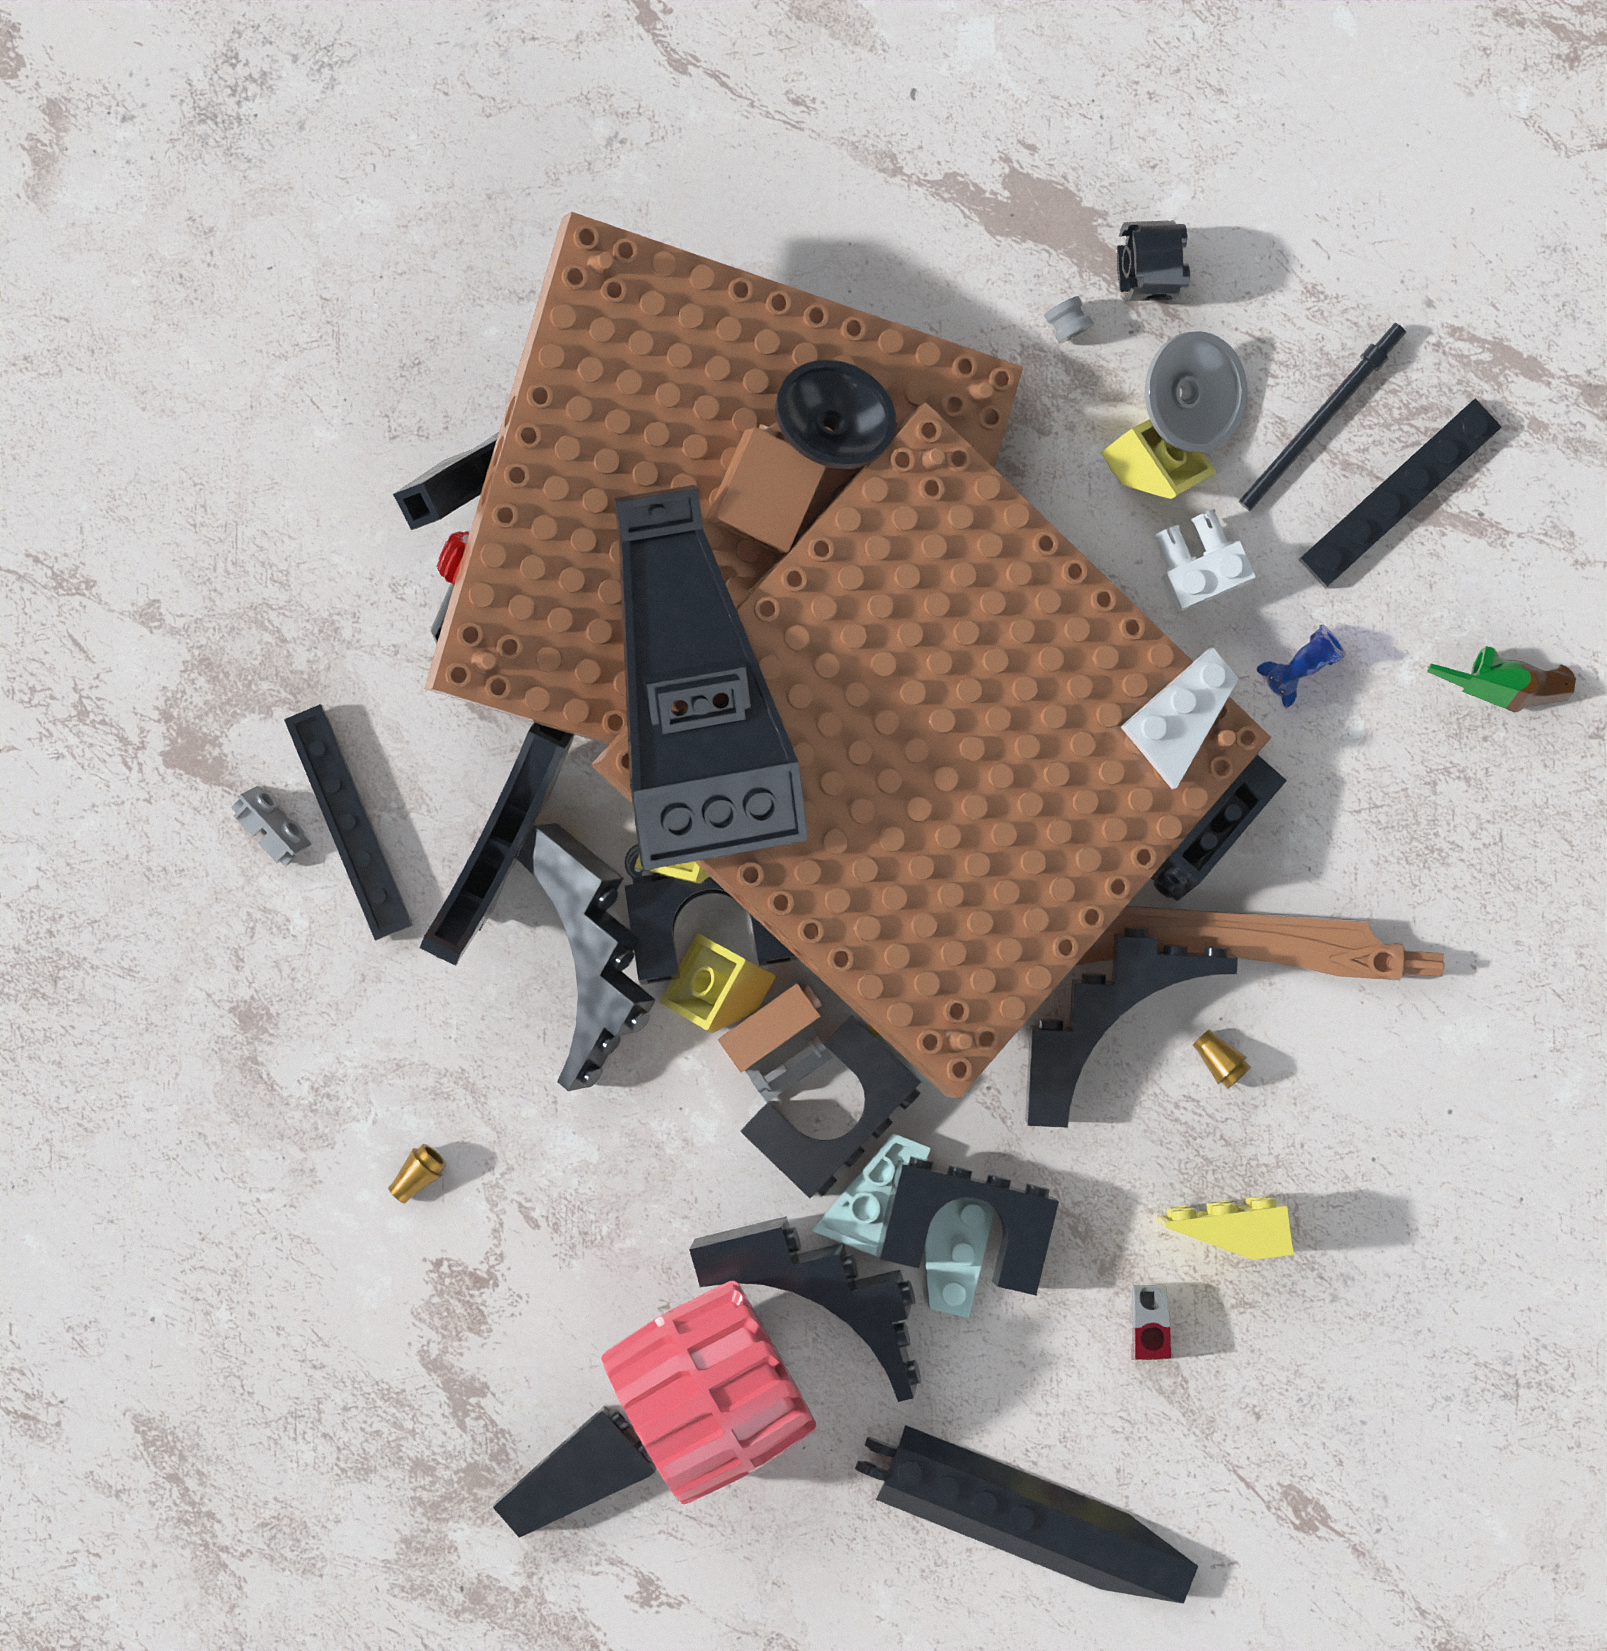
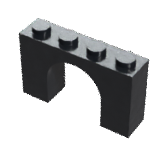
[624,875,799,985]
[740,1015,921,1199]
[876,1156,1059,1296]

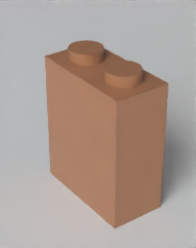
[706,425,826,554]
[718,983,822,1073]

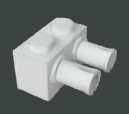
[1155,509,1256,614]

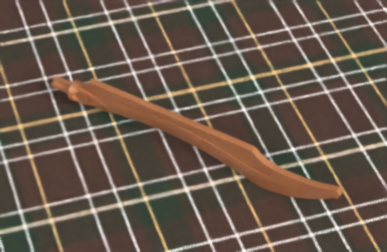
[1075,906,1444,980]

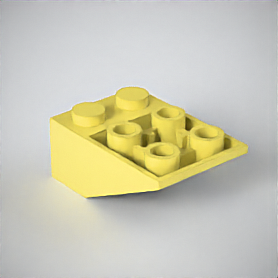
[1158,1195,1294,1260]

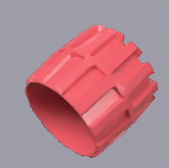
[601,1281,816,1504]

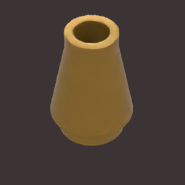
[1192,1029,1251,1089]
[388,1144,446,1204]

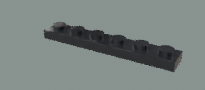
[1298,398,1502,588]
[284,704,413,941]

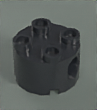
[1117,220,1190,301]

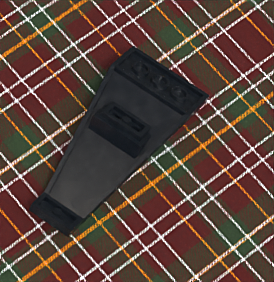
[613,485,808,870]

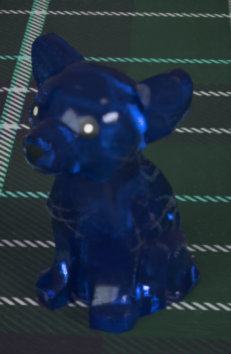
[1256,624,1346,707]

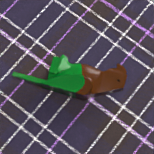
[1427,646,1576,712]

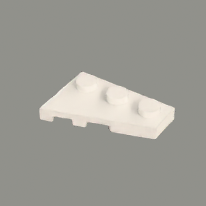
[1121,648,1239,789]

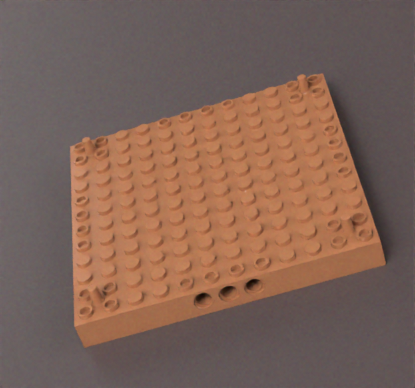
[424,212,1023,745]
[591,403,1272,1099]

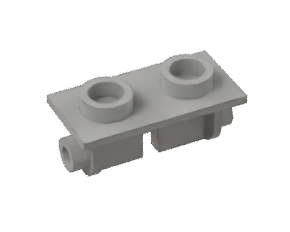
[231,786,311,867]
[745,1025,833,1103]

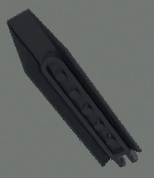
[855,1425,1198,1604]

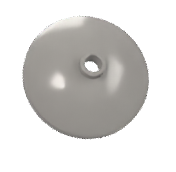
[1145,331,1247,452]

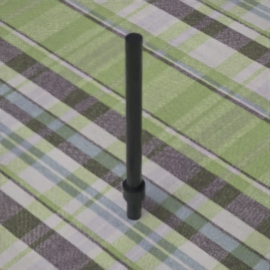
[1238,323,1407,511]

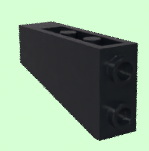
[1151,754,1287,901]
[493,1405,656,1538]

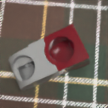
[1131,1285,1171,1360]

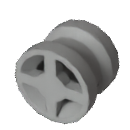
[1044,296,1094,344]

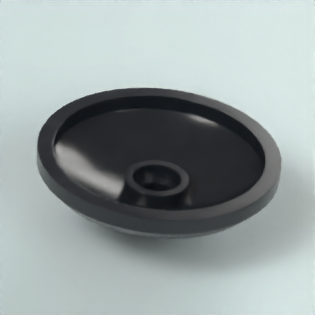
[775,360,896,469]

